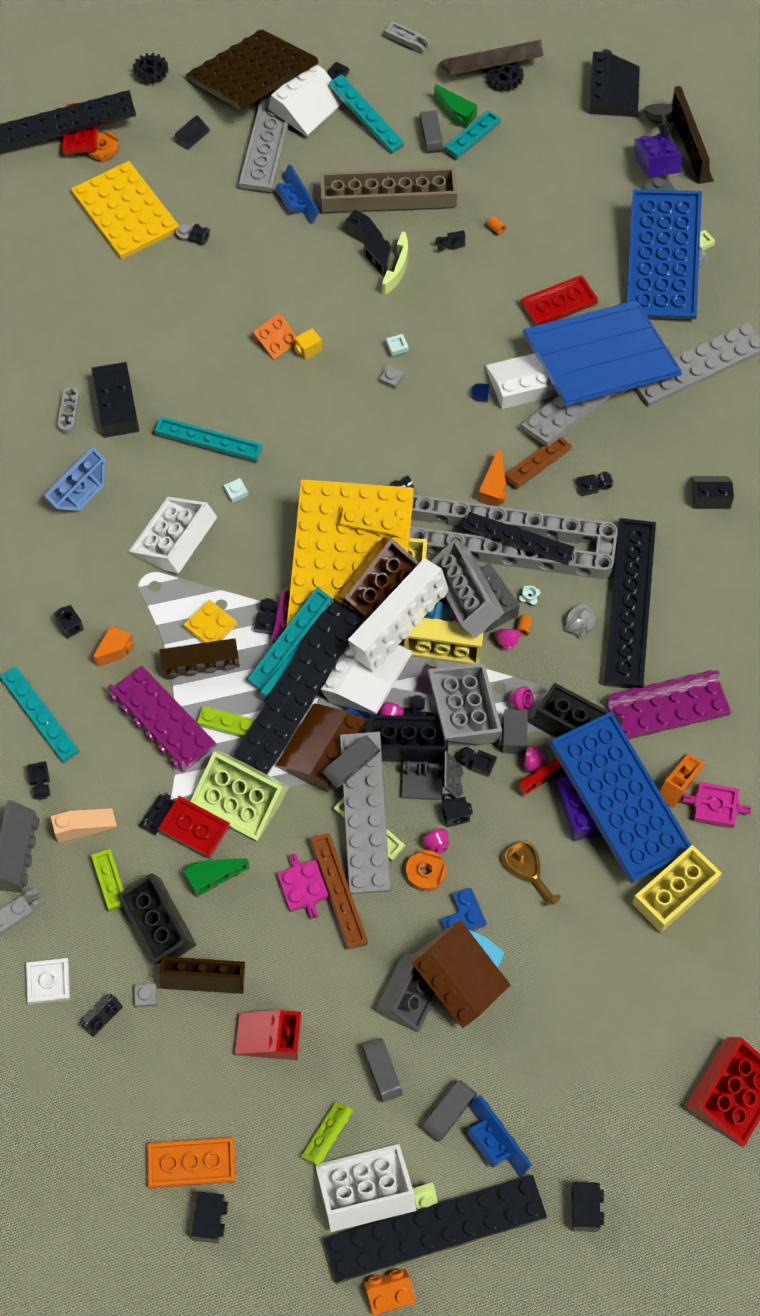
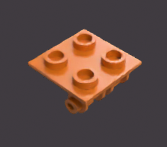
[253,312,297,360]

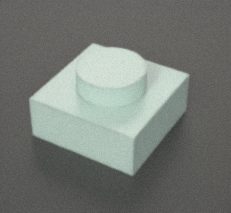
[386,334,409,356]
[224,478,249,503]

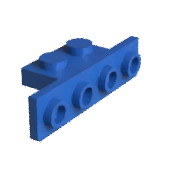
[275,165,319,224]
[467,1095,532,1177]

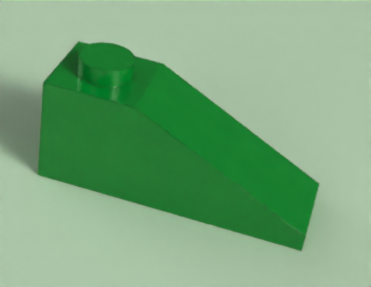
[434,84,477,128]
[183,858,250,897]

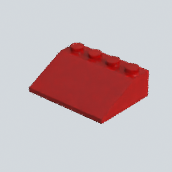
[685,1037,760,1147]

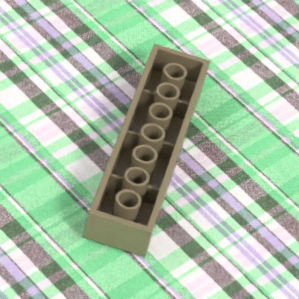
[320,167,457,212]

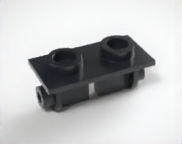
[139,793,175,835]
[80,993,123,1037]

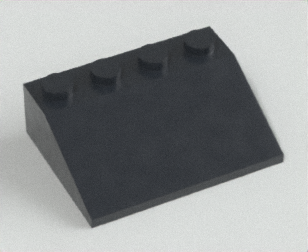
[589,51,640,117]

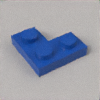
[441,887,487,931]

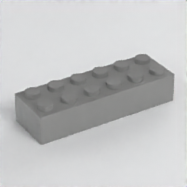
[430,538,505,638]

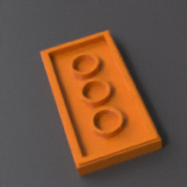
[147,1137,236,1189]

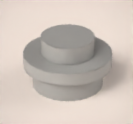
[176,224,192,241]

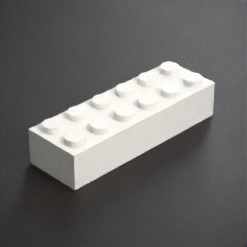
[348,558,449,671]

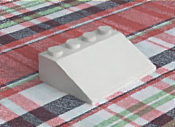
[268,64,344,137]
[486,354,558,409]
[129,497,217,573]
[321,644,412,714]
[315,1144,417,1232]

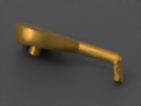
[502,841,561,906]

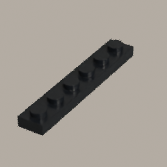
[462,512,575,565]

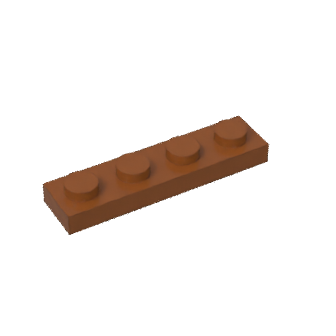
[505,437,571,489]

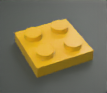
[183,599,237,643]

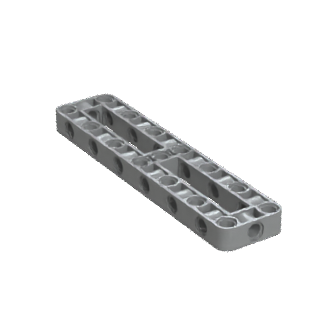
[410,495,618,579]

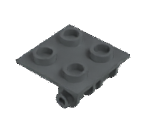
[442,751,463,801]
[402,761,443,800]

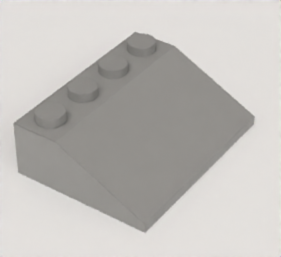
[428,663,502,744]

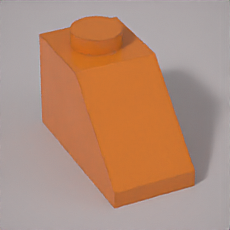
[93,626,134,666]

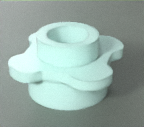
[519,586,540,605]

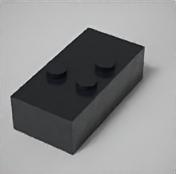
[91,362,140,438]

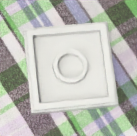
[26,958,70,1004]

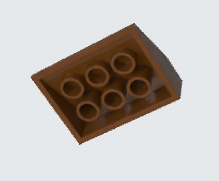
[337,537,419,620]
[276,703,365,793]
[410,919,511,1028]

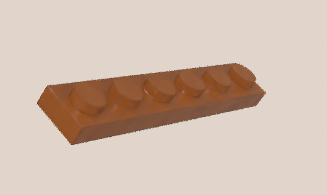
[310,833,368,950]

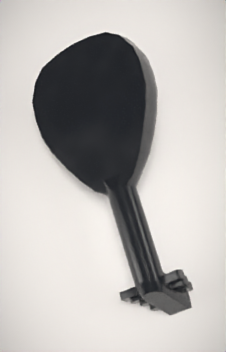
[644,104,674,137]

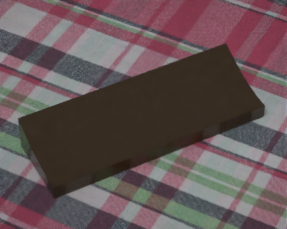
[441,39,544,75]
[671,86,714,184]

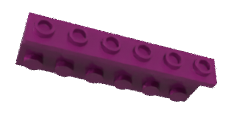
[108,666,217,772]
[606,670,731,739]

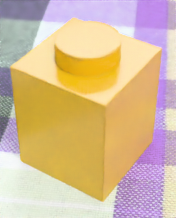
[294,328,323,360]

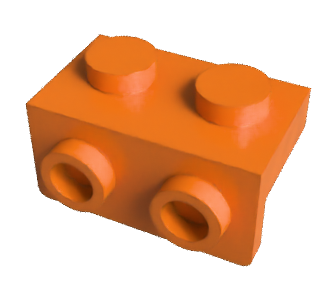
[364,1269,416,1315]

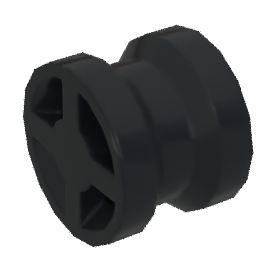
[190,224,210,244]

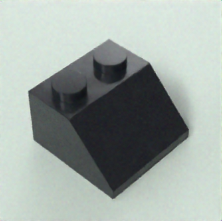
[691,476,734,509]

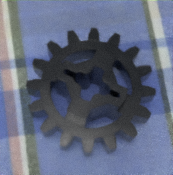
[133,52,169,84]
[488,62,524,91]

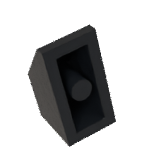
[345,209,383,244]
[364,235,391,277]

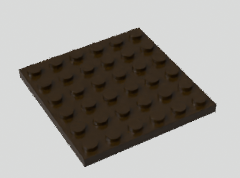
[185,29,319,110]

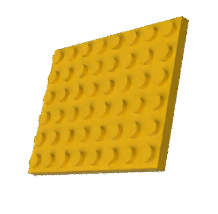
[287,479,414,630]

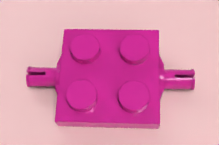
[682,782,751,828]
[277,854,329,919]

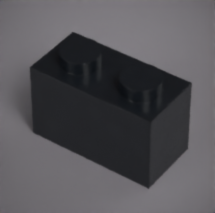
[571,1182,604,1232]
[191,1191,229,1244]

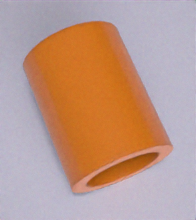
[487,216,506,235]
[517,615,532,636]

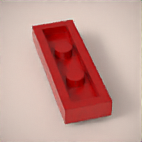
[518,757,564,797]

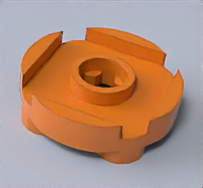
[87,131,120,162]
[406,850,446,891]

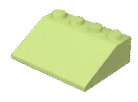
[190,751,289,841]

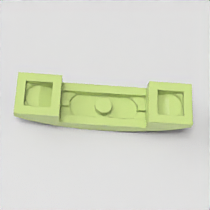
[382,231,408,295]

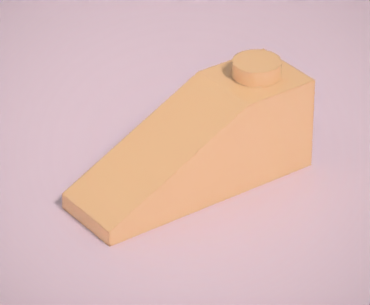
[51,808,117,843]

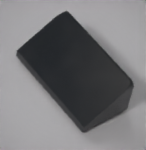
[175,115,210,150]

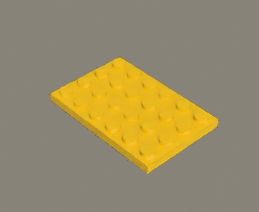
[71,161,179,260]

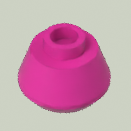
[495,629,521,649]
[509,686,534,710]
[378,702,404,716]
[524,745,546,772]
[423,828,449,854]

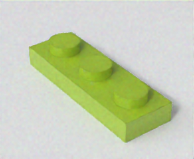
[197,706,255,738]
[91,849,124,912]
[301,1102,353,1166]

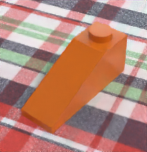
[478,449,508,507]
[660,753,705,808]

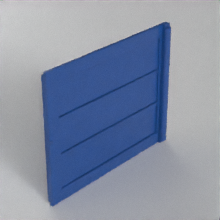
[523,301,682,407]

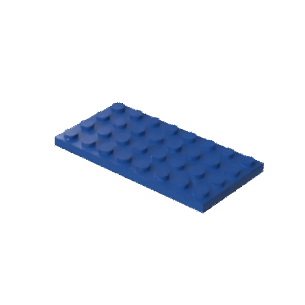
[627,189,702,319]
[549,712,692,883]

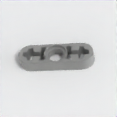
[58,387,80,435]

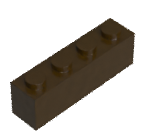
[159,638,240,679]
[159,956,245,994]

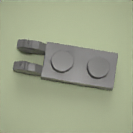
[384,21,430,53]
[0,887,46,936]

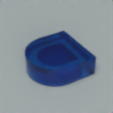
[471,383,489,402]

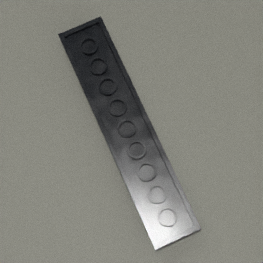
[0,90,136,152]
[604,518,656,689]
[232,599,364,775]
[324,1175,547,1284]

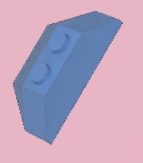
[43,446,106,511]

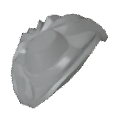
[564,603,596,639]

